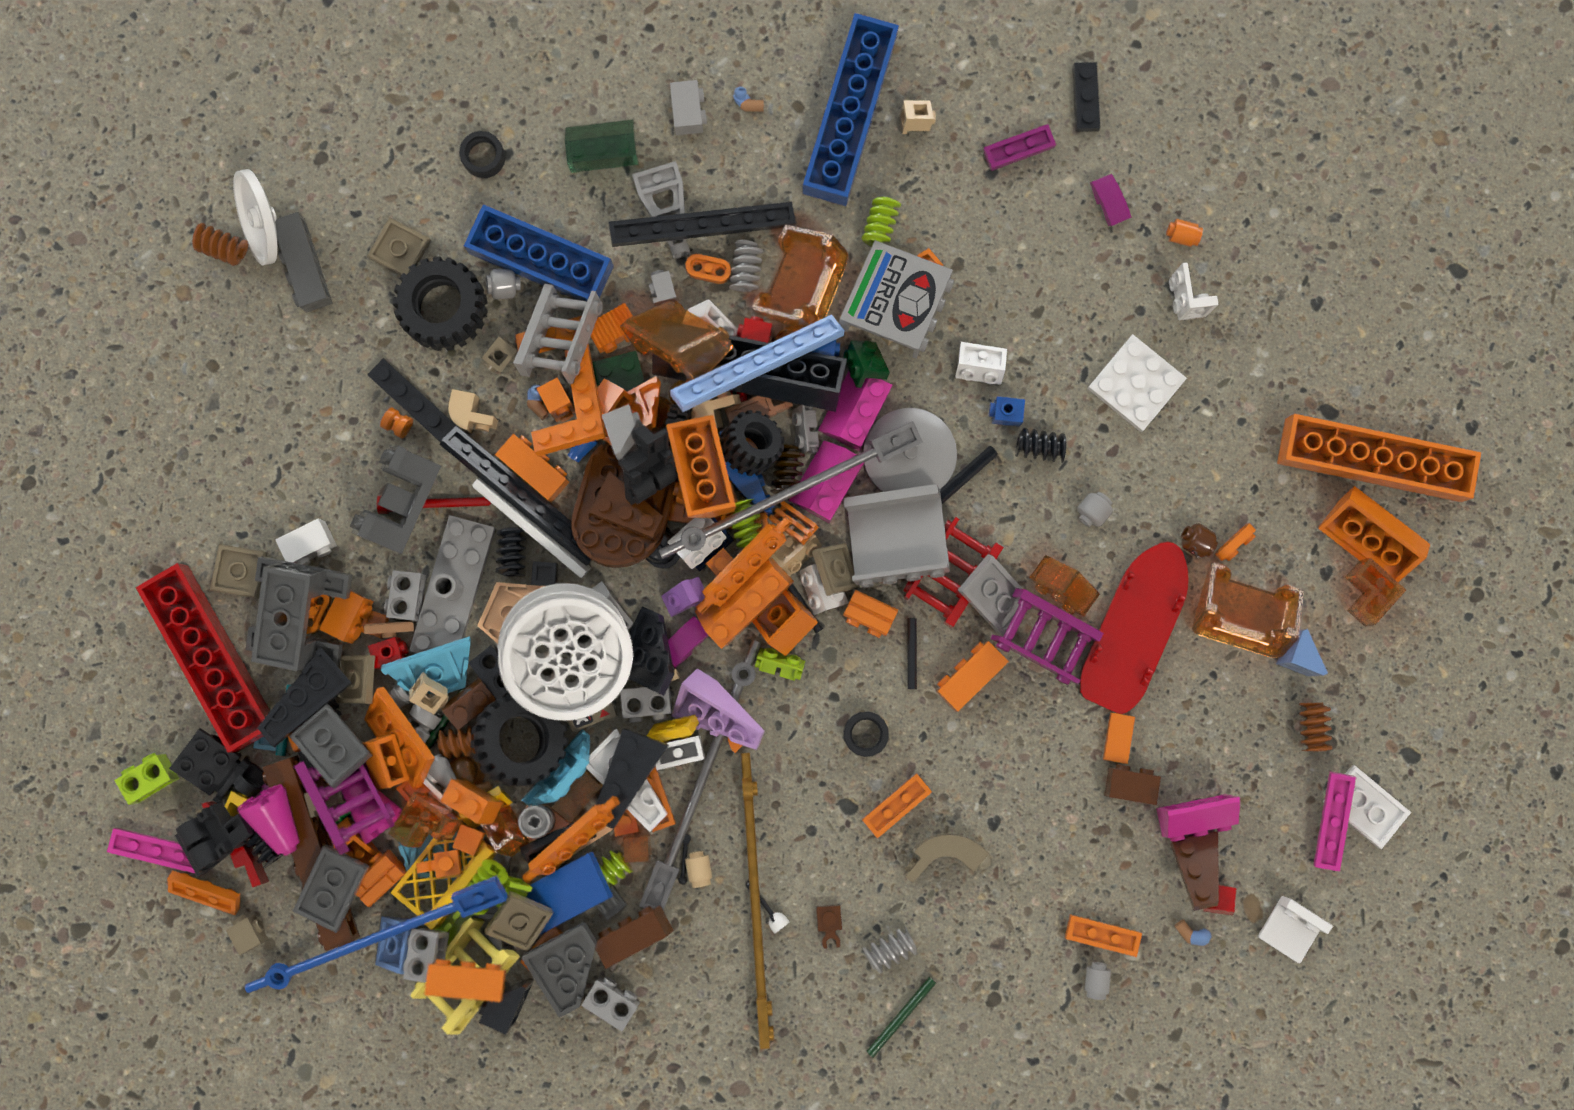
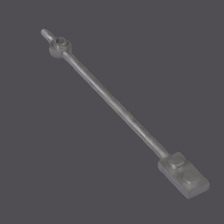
[658,421,923,559]
[639,640,761,910]

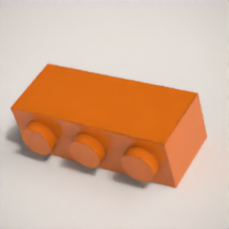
[495,434,570,503]
[936,641,1009,712]
[424,959,506,1002]

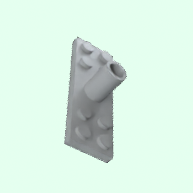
[409,515,496,653]

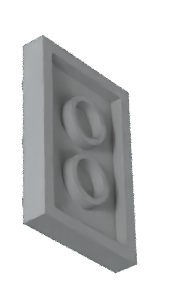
[958,554,1022,636]

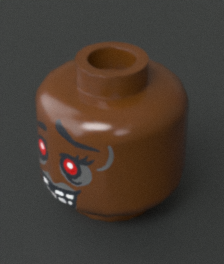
[1181,523,1218,558]

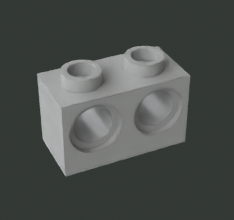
[384,570,426,622]
[621,685,672,723]
[403,928,449,983]
[581,976,640,1032]

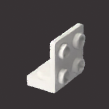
[1169,262,1218,321]
[1258,896,1333,963]

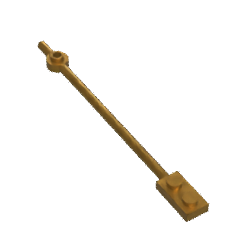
[741,753,774,1049]

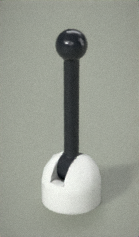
[745,880,790,934]

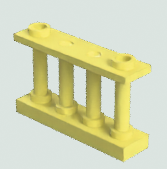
[410,918,520,1035]

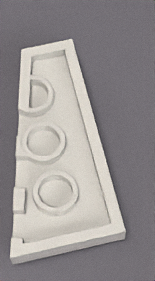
[586,729,668,832]

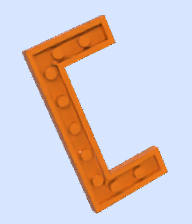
[515,316,606,457]

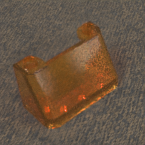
[752,225,848,330]
[620,301,733,382]
[1192,562,1304,658]

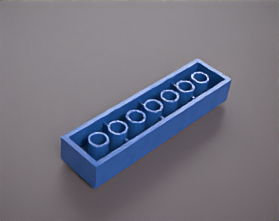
[803,13,899,207]

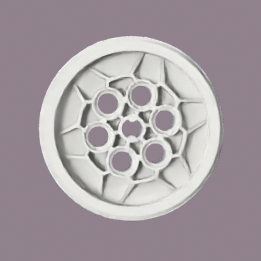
[498,583,633,721]

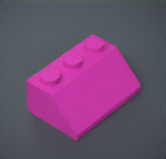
[818,371,892,452]
[789,440,865,524]
[1156,794,1240,841]

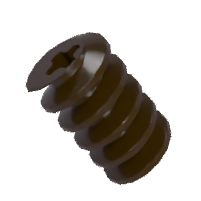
[770,444,805,494]

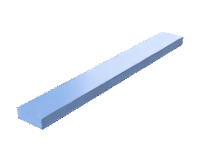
[670,315,845,412]

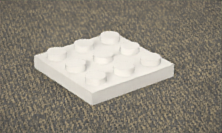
[1087,334,1187,432]

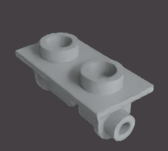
[792,405,820,454]

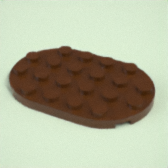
[571,443,678,568]

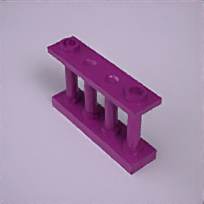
[990,588,1104,685]
[294,762,396,855]

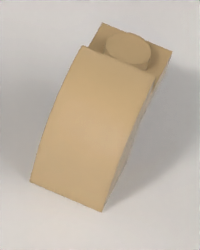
[449,389,498,434]
[691,391,741,429]

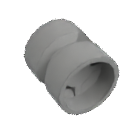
[407,704,442,743]
[518,805,556,838]

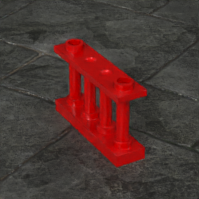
[903,517,1004,628]

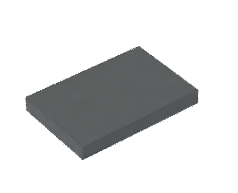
[289,703,372,789]
[293,844,369,933]

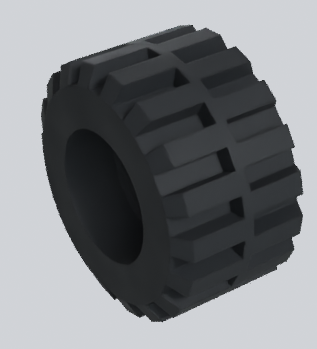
[720,410,785,476]

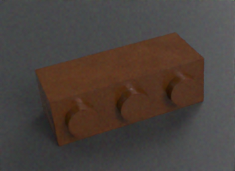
[595,905,674,969]

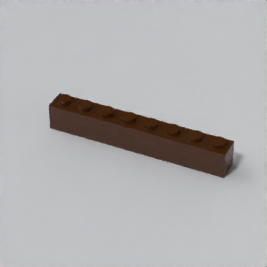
[262,755,360,952]

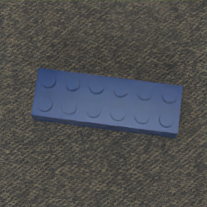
[464,204,614,301]

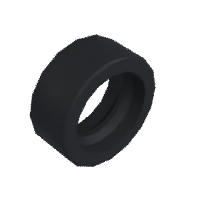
[459,131,506,179]
[843,711,889,757]

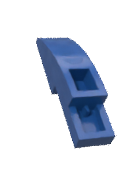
[719,431,775,516]

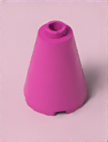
[341,779,406,844]
[237,784,300,856]

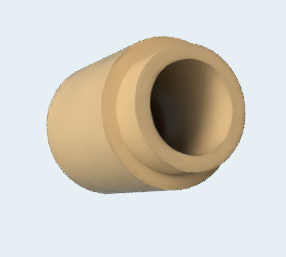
[685,851,712,888]

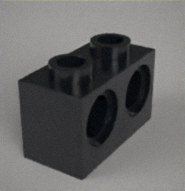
[468,645,510,700]

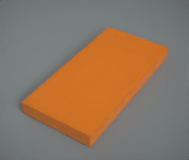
[364,686,435,790]

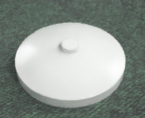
[233,169,277,265]

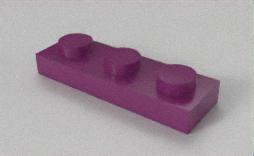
[983,124,1056,171]

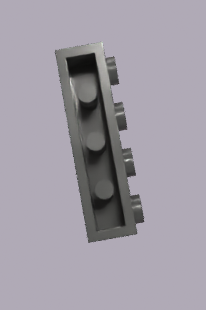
[275,212,333,313]

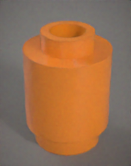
[1166,218,1203,247]

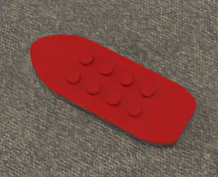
[1080,542,1189,714]

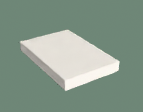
[1323,765,1411,849]

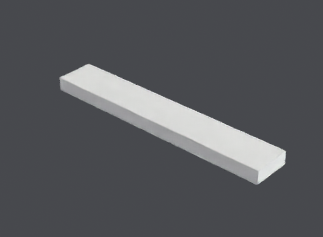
[472,478,591,578]

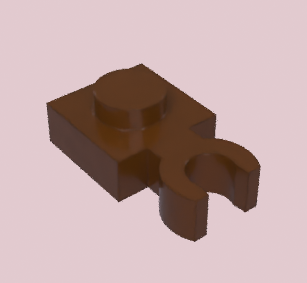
[816,904,842,949]

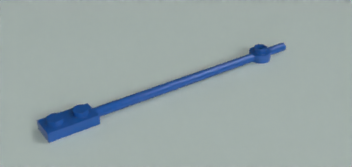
[245,875,508,993]

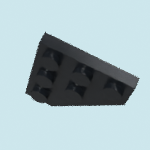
[628,606,674,696]

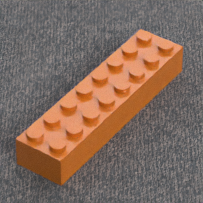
[1277,414,1481,502]

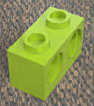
[114,753,180,805]

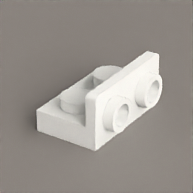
[955,342,1007,385]

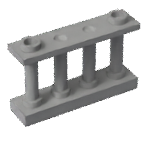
[513,284,603,384]

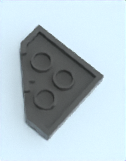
[521,921,597,1018]

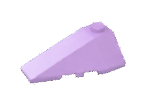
[672,669,764,750]

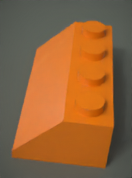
[666,415,736,518]
[1318,486,1430,587]
[695,557,794,649]

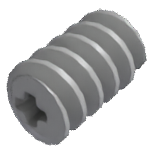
[729,240,764,292]
[862,926,917,974]

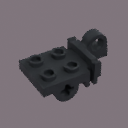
[618,425,678,505]
[169,728,265,803]
[175,802,254,877]

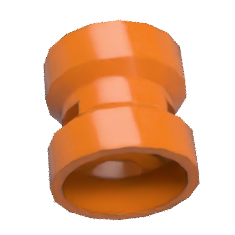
[380,407,413,439]

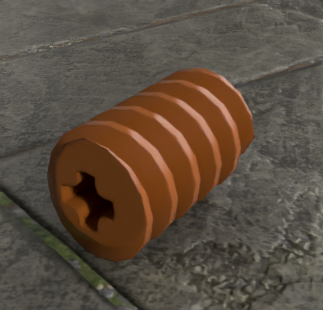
[192,223,249,266]
[1299,703,1332,751]
[438,726,475,759]

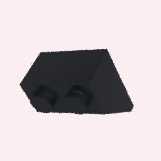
[478,978,534,1035]

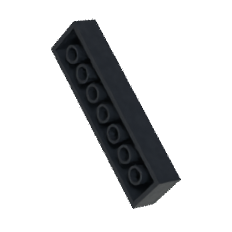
[652,322,847,412]

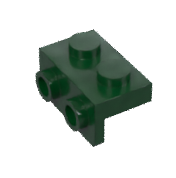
[843,340,890,388]

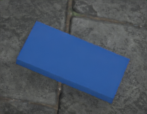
[526,852,613,935]

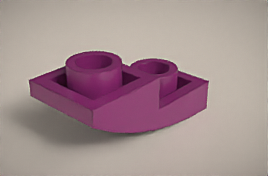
[1090,174,1132,226]
[668,616,709,668]

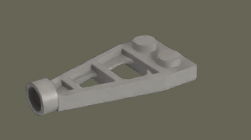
[632,161,690,259]

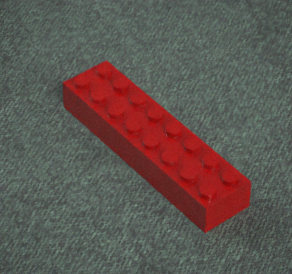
[135,563,270,753]

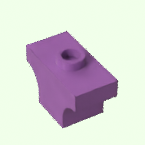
[661,576,705,617]

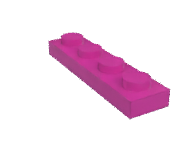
[1313,772,1356,871]
[107,828,195,873]

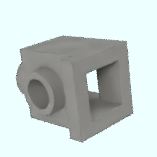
[649,270,678,309]

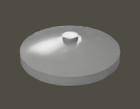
[863,408,957,492]

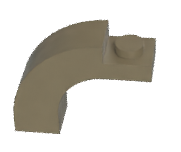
[904,833,989,883]

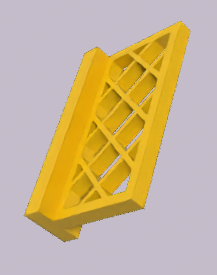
[391,815,499,930]

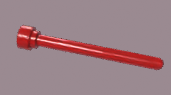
[377,496,491,514]

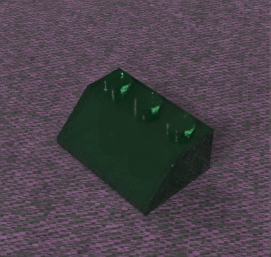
[565,119,639,173]

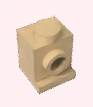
[899,101,936,134]
[409,672,449,714]

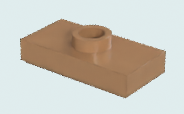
[363,621,414,638]

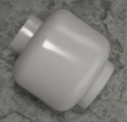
[486,269,521,299]
[1077,492,1113,527]

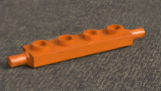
[696,516,793,614]
[522,796,620,883]

